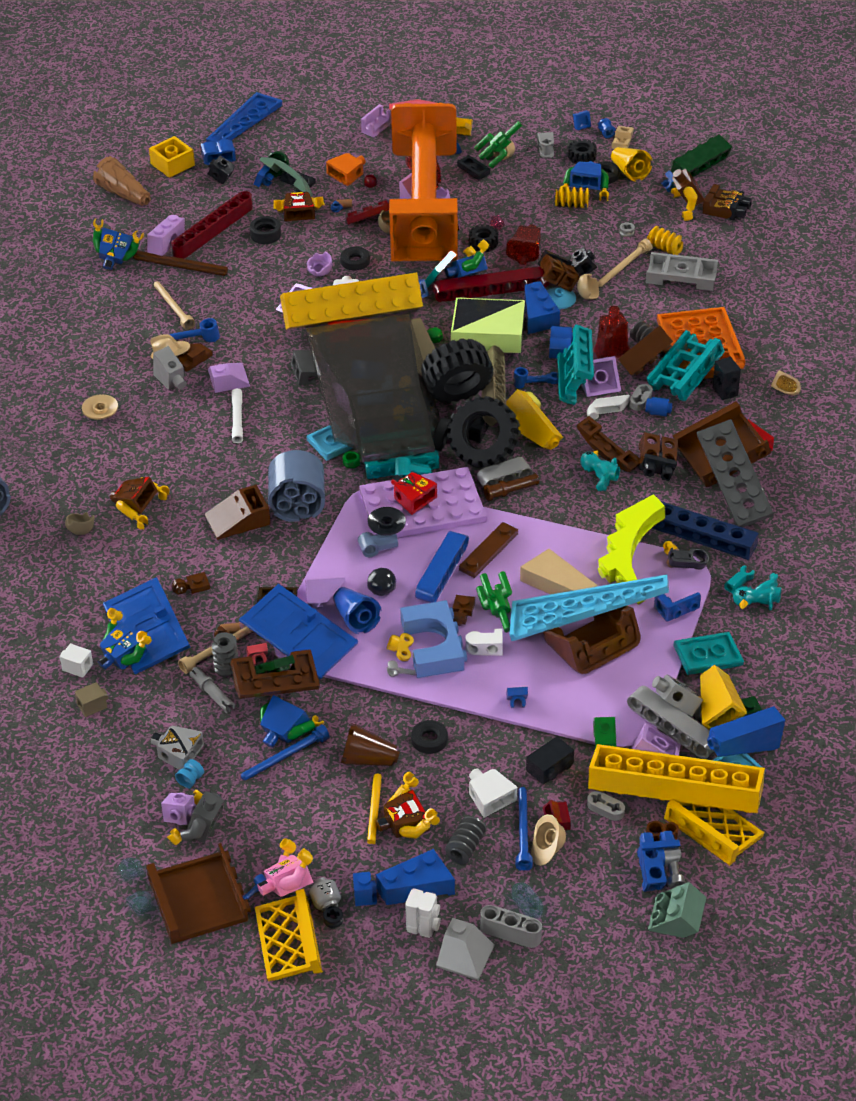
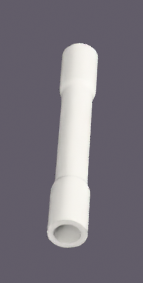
[232,388,243,443]

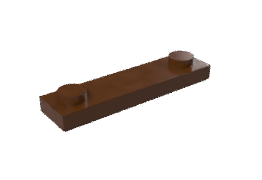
[459,522,518,578]

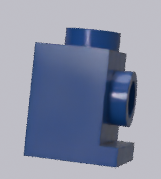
[353,872,377,906]

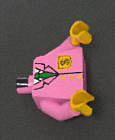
[257,838,314,897]

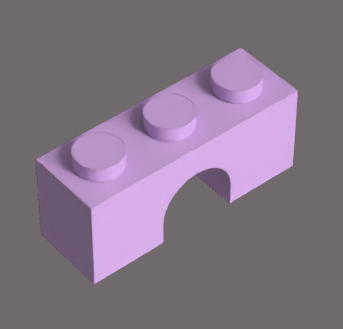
[147,215,185,256]

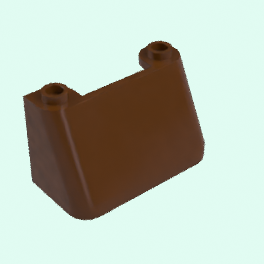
[543,606,641,674]

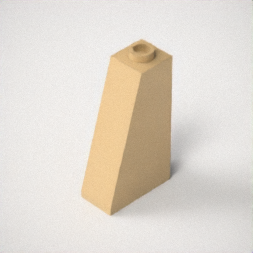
[520,549,597,594]

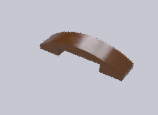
[576,416,640,472]

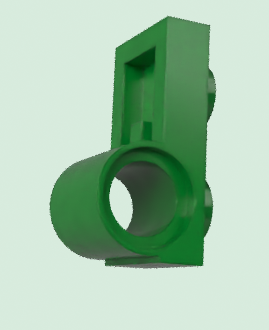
[593,717,616,749]

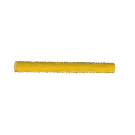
[367,773,382,844]

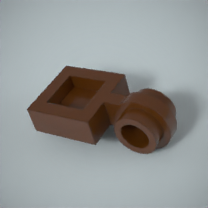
[171,572,210,595]
[453,595,475,626]

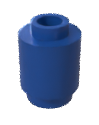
[645,397,672,417]

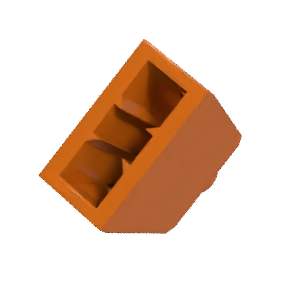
[326,153,366,186]

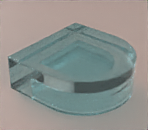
[119,858,144,881]
[126,891,153,917]

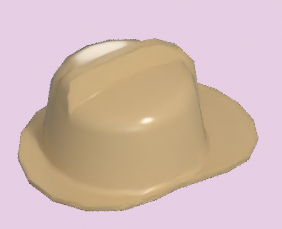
[150,334,190,359]
[531,814,566,866]

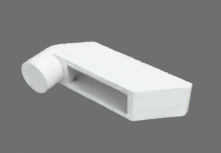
[587,395,630,420]

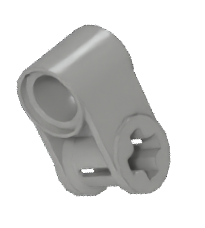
[537,132,554,158]

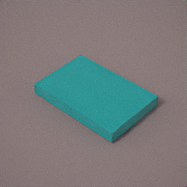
[673,632,744,675]

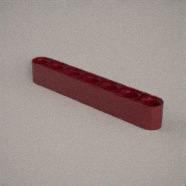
[171,191,253,259]
[432,266,550,302]

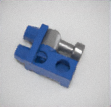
[637,831,685,892]

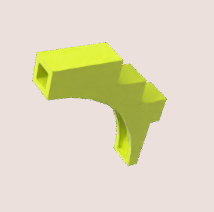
[598,494,665,605]

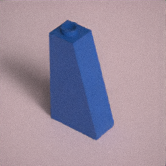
[707,706,785,757]

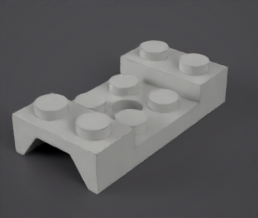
[646,252,718,291]

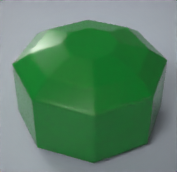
[427,327,443,343]
[343,451,360,468]

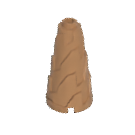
[93,156,151,206]

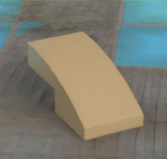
[612,126,634,149]

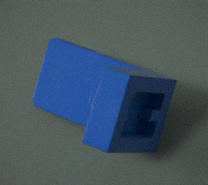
[654,592,701,622]

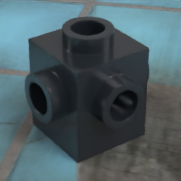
[208,156,236,184]
[570,247,597,275]

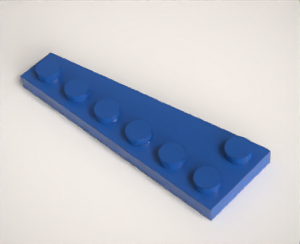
[206,92,282,142]

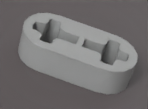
[629,384,653,411]
[587,791,625,821]

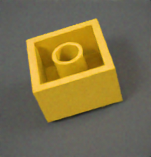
[149,136,195,178]

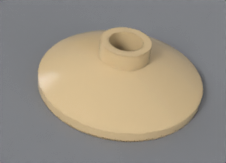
[82,395,118,420]

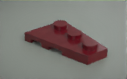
[345,200,390,225]

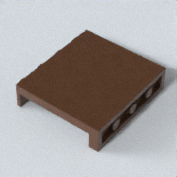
[673,401,771,488]
[146,843,251,944]

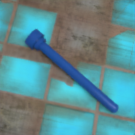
[241,724,330,780]
[515,787,533,870]

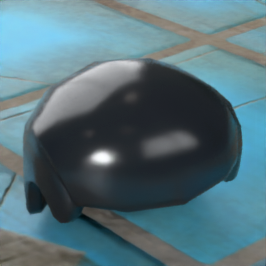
[367,567,396,596]

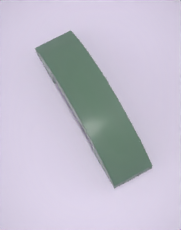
[260,157,313,197]

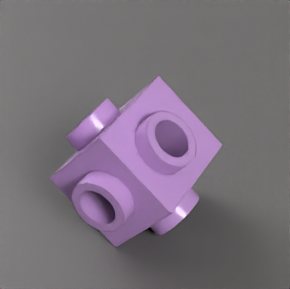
[161,793,196,825]

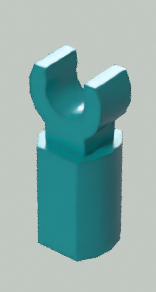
[724,565,755,594]

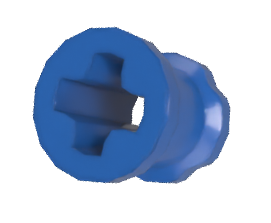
[598,118,616,138]

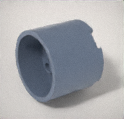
[268,450,325,522]

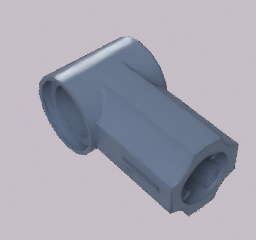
[358,532,398,558]

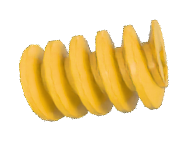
[555,186,589,208]
[647,225,684,255]

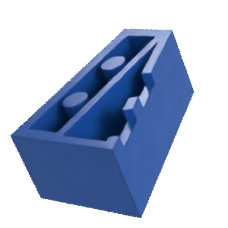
[524,281,560,334]
[376,849,455,905]

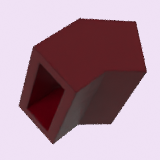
[543,800,571,830]

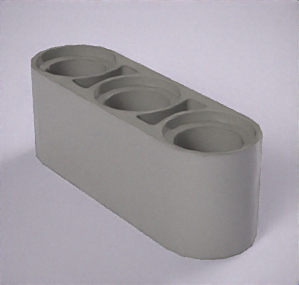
[477,457,533,486]
[480,905,542,948]

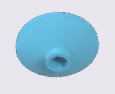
[547,287,576,309]

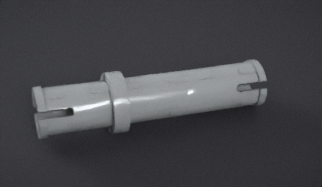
[190,666,235,713]

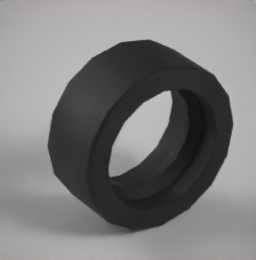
[250,216,281,244]

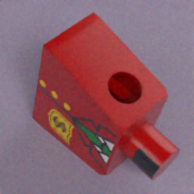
[391,472,437,515]

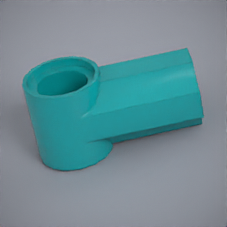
[395,457,431,478]

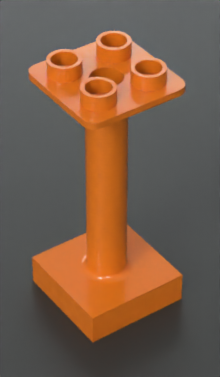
[389,103,458,261]

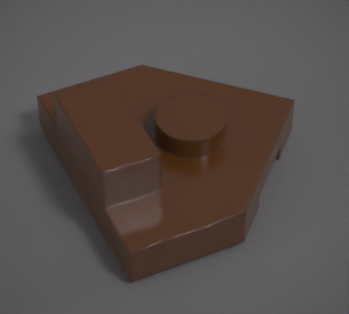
[176,343,213,372]

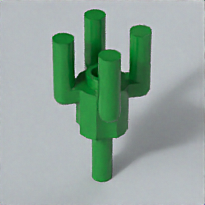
[474,121,523,169]
[476,571,512,633]

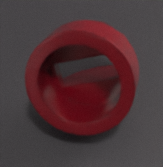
[364,174,377,188]

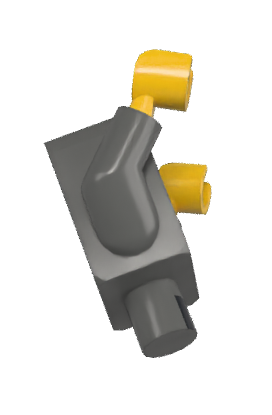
[167,790,225,845]

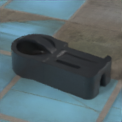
[668,547,709,570]

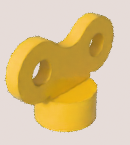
[387,633,414,661]

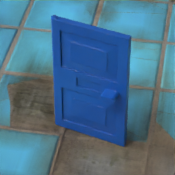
[103,577,191,674]
[239,584,358,680]

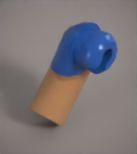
[330,199,352,212]

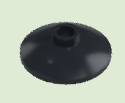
[368,507,406,536]

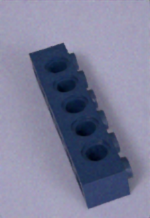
[652,501,759,560]

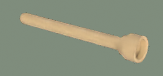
[598,239,653,287]
[154,281,196,330]
[178,626,253,674]

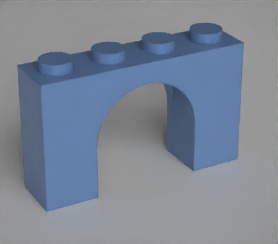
[400,600,467,678]

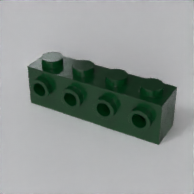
[671,134,732,177]

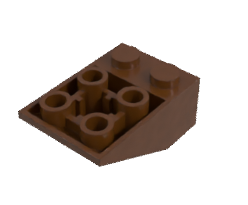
[205,484,270,540]

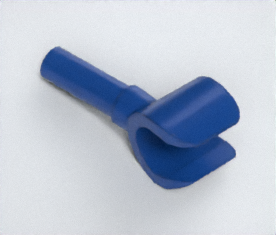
[243,874,266,900]

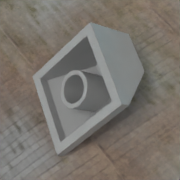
[436,918,494,981]

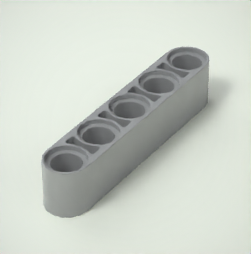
[627,686,714,759]

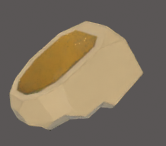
[771,370,801,396]

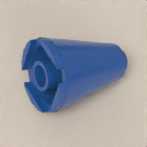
[333,587,382,634]

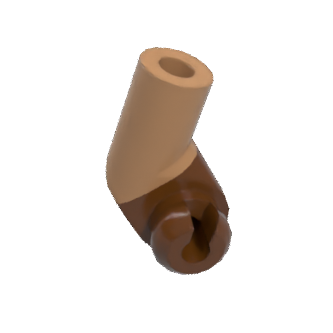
[214,623,240,637]

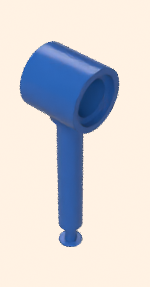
[169,318,220,342]

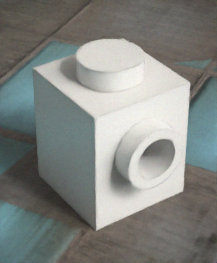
[60,643,93,678]

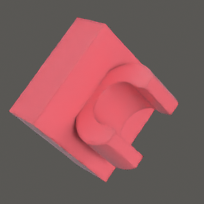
[246,643,268,666]

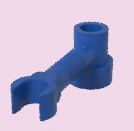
[513,367,558,388]

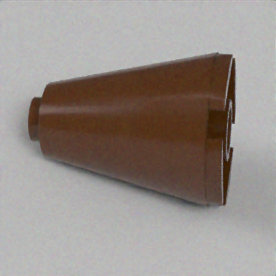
[341,723,400,766]

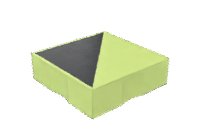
[451,298,525,353]

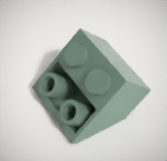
[648,882,707,938]

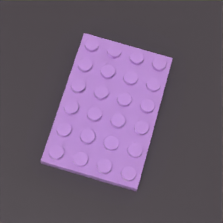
[359,467,487,538]

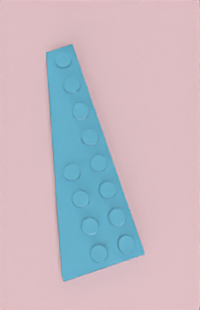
[509,575,669,641]

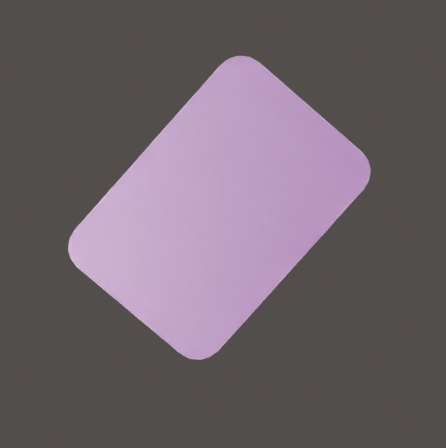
[273,490,711,749]

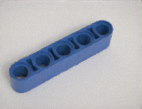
[415,531,469,603]

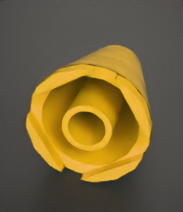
[611,147,652,182]

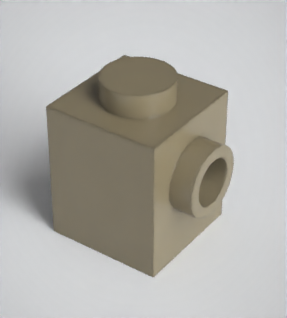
[74,682,108,717]

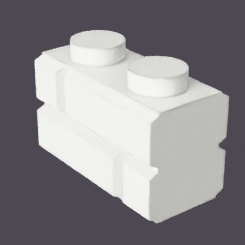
[405,888,441,938]

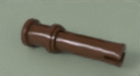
[483,473,539,501]

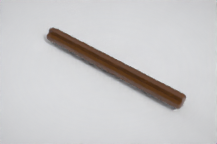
[133,250,228,276]

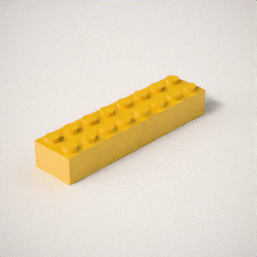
[280,272,423,330]
[588,744,765,813]

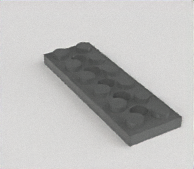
[696,419,774,528]

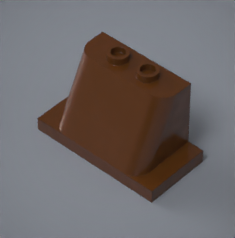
[230,649,320,699]

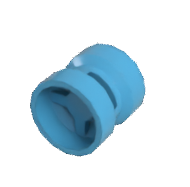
[175,759,204,789]

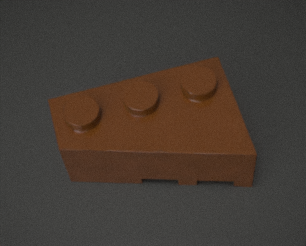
[618,325,673,376]

